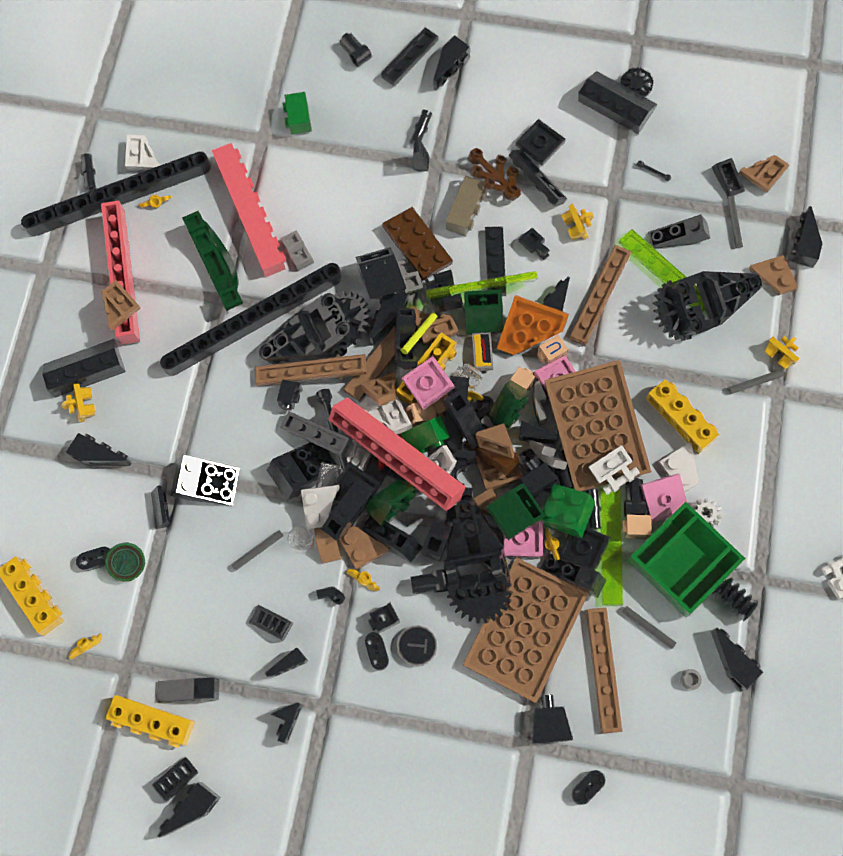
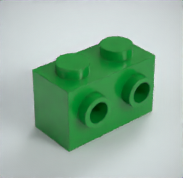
[282,92,312,135]
[401,416,449,454]

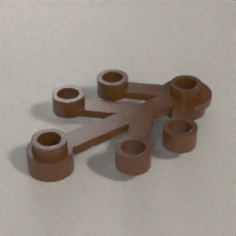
[468,148,521,201]

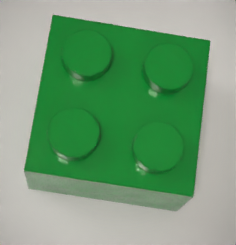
[540,484,596,538]

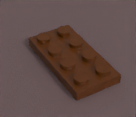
[382,207,453,281]

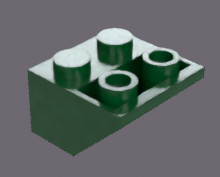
[464,290,503,335]
[488,380,530,429]
[365,480,417,526]
[486,483,546,541]

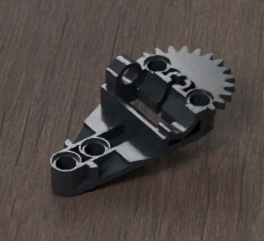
[653,271,762,341]
[259,291,371,365]
[443,497,513,624]

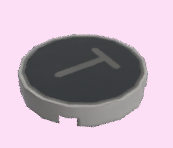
[397,625,437,667]

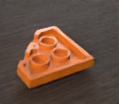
[497,295,569,355]

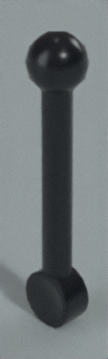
[637,160,671,181]

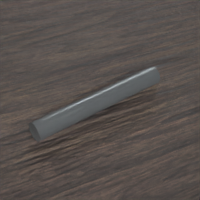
[727,196,743,248]
[728,369,784,394]
[232,530,284,571]
[622,606,677,649]

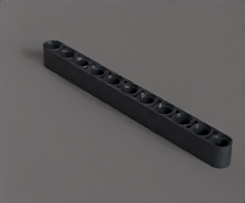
[21,151,211,237]
[160,263,342,376]

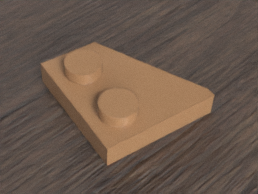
[739,155,789,193]
[749,255,798,295]
[101,280,141,331]
[415,311,459,345]
[361,372,396,405]
[475,456,523,491]
[339,526,389,570]

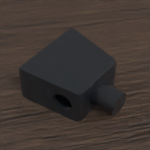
[532,695,573,744]

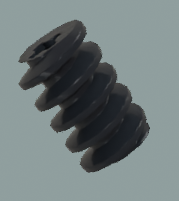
[712,577,759,622]

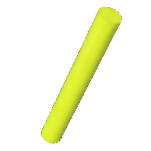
[401,312,437,354]

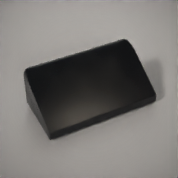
[151,485,171,529]

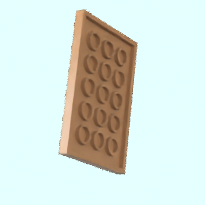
[544,360,651,491]
[463,557,589,704]

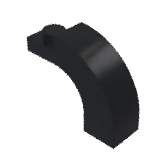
[394,308,418,370]

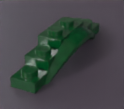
[182,210,244,311]

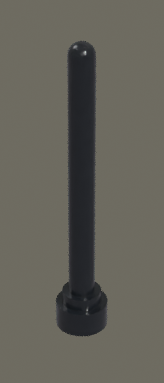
[316,389,348,471]

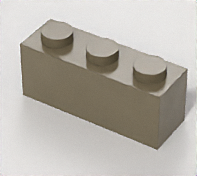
[446,175,487,236]

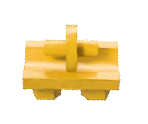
[561,204,594,240]
[764,336,800,369]
[62,384,95,423]

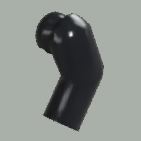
[316,586,345,605]

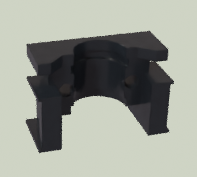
[425,269,464,318]
[454,450,476,499]

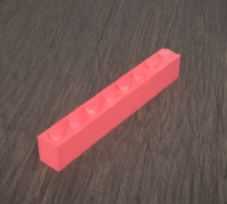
[212,143,287,277]
[101,201,140,345]
[329,397,466,511]

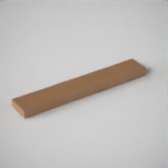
[569,245,631,346]
[344,305,425,401]
[255,354,367,387]
[586,607,623,734]

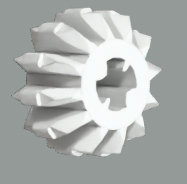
[690,497,723,528]

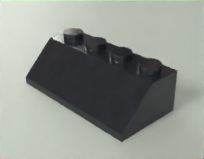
[578,71,657,135]
[42,339,126,398]

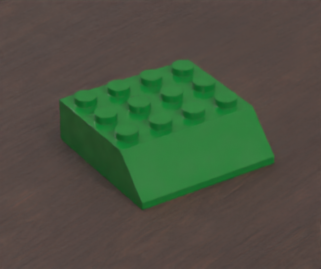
[627,502,746,618]

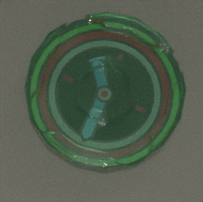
[105,542,146,582]

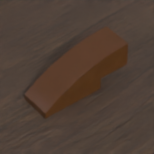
[464,441,519,475]

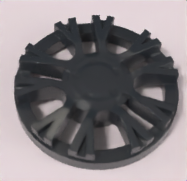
[620,67,653,97]

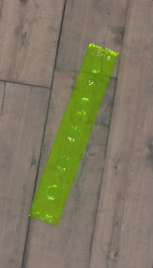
[619,229,705,312]
[425,271,538,300]
[600,487,623,606]

